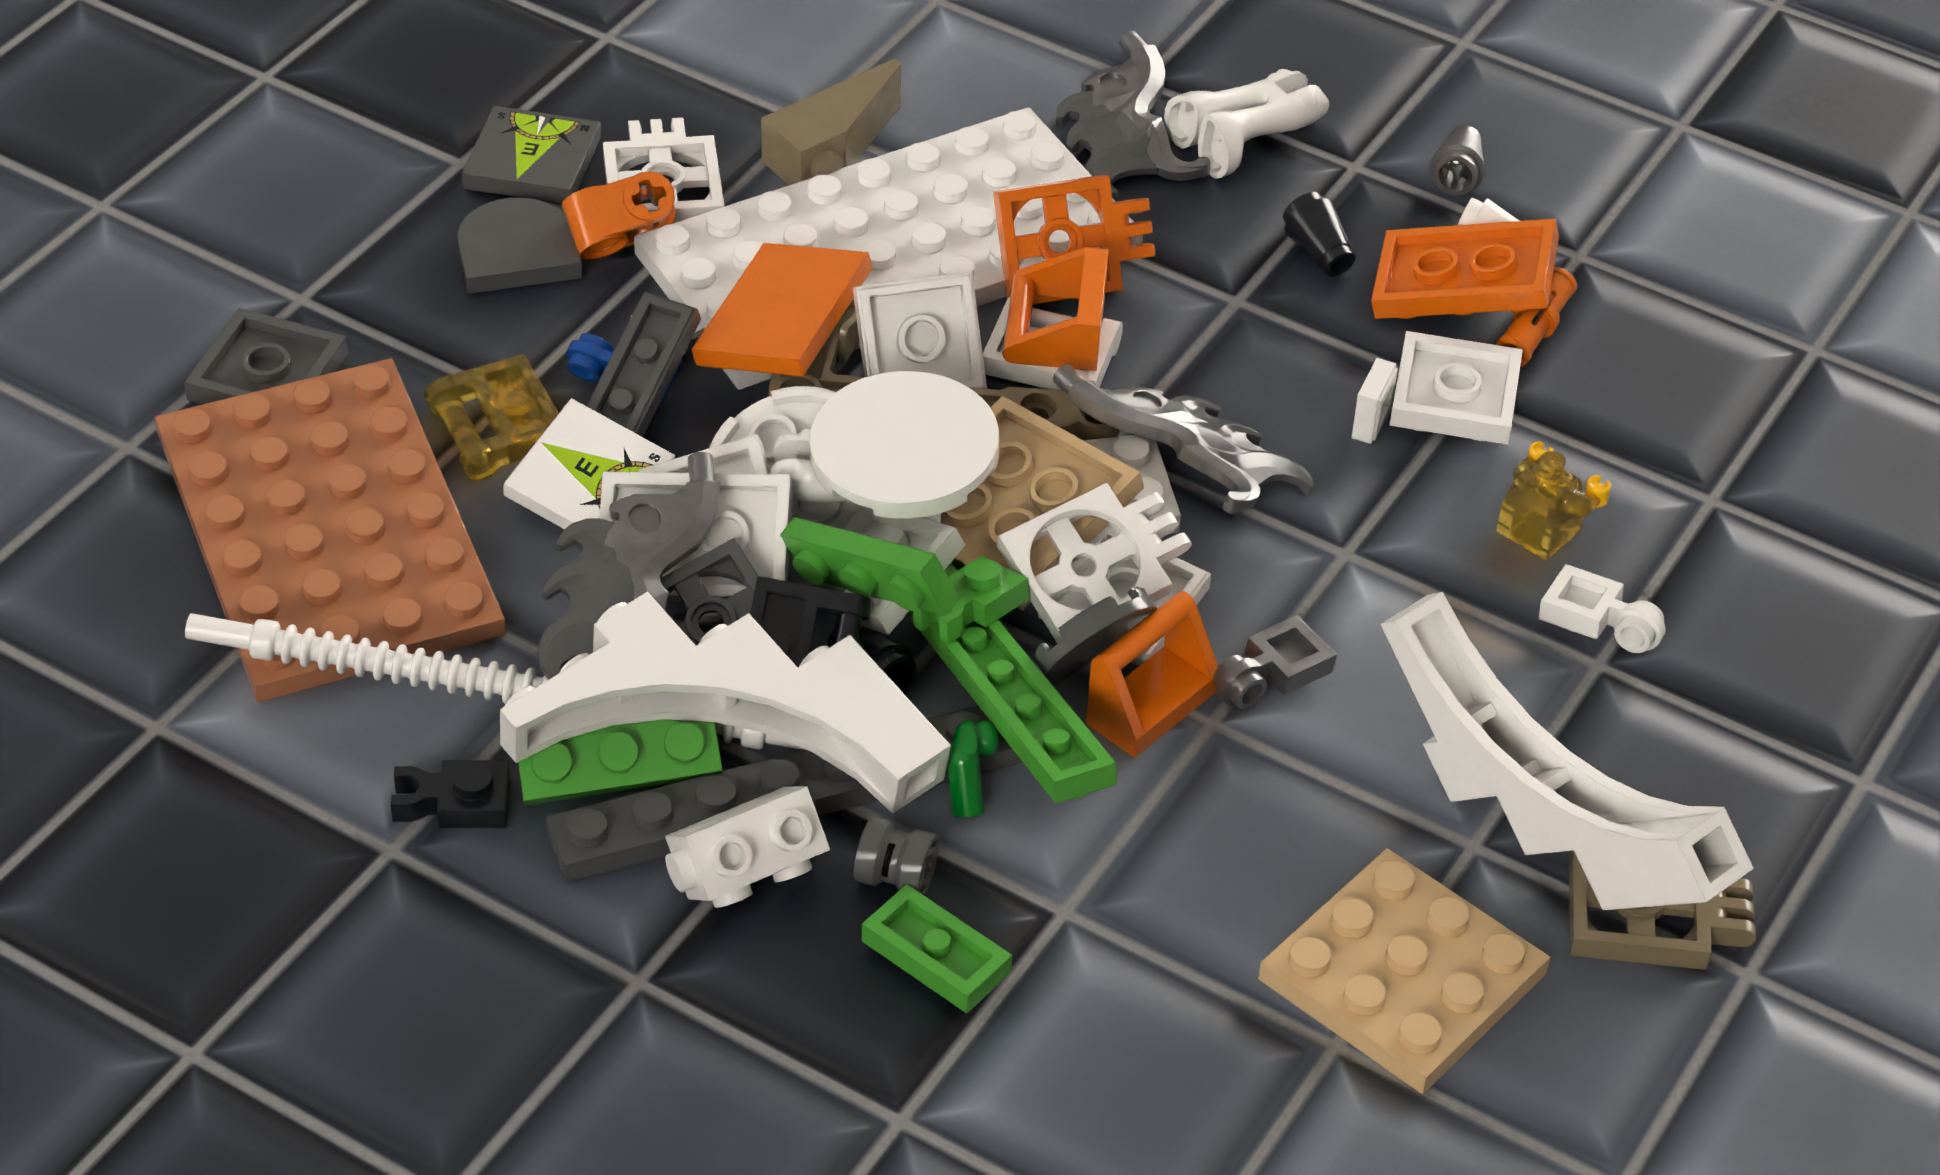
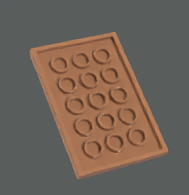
[155,358,506,703]

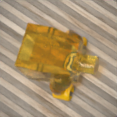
[1496,441,1611,561]

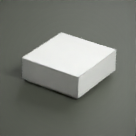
[1351,358,1398,444]

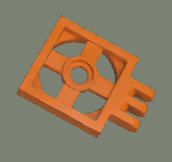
[993,175,1156,304]

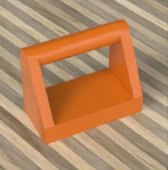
[1002,247,1109,371]
[1086,591,1218,758]

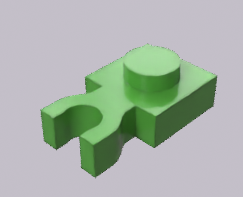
[913,556,1030,644]

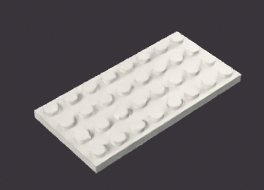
[634,107,1143,390]

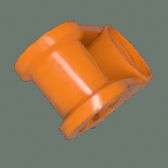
[562,171,676,260]

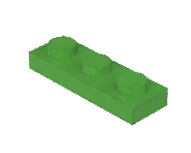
[780,517,960,616]
[518,720,722,806]

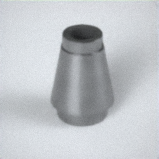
[1429,125,1485,196]

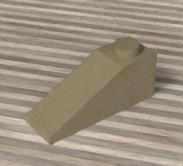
[761,58,901,185]

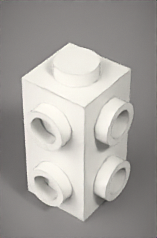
[665,786,830,908]

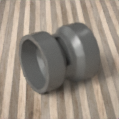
[853,817,940,895]

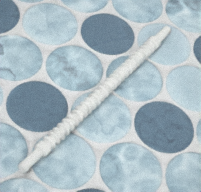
[185,613,805,750]

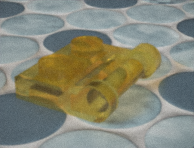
[424,354,559,481]

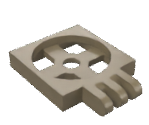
[1569,850,1756,970]

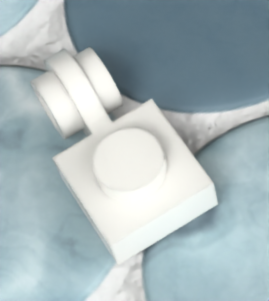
[1539,564,1666,653]

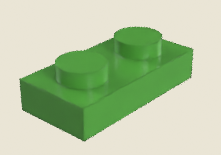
[862,884,1012,1013]

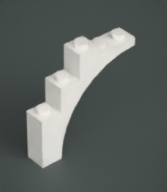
[500,592,951,813]
[1380,592,1754,910]

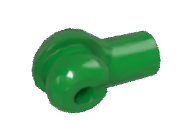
[947,719,999,817]

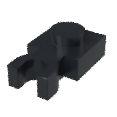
[391,760,510,828]

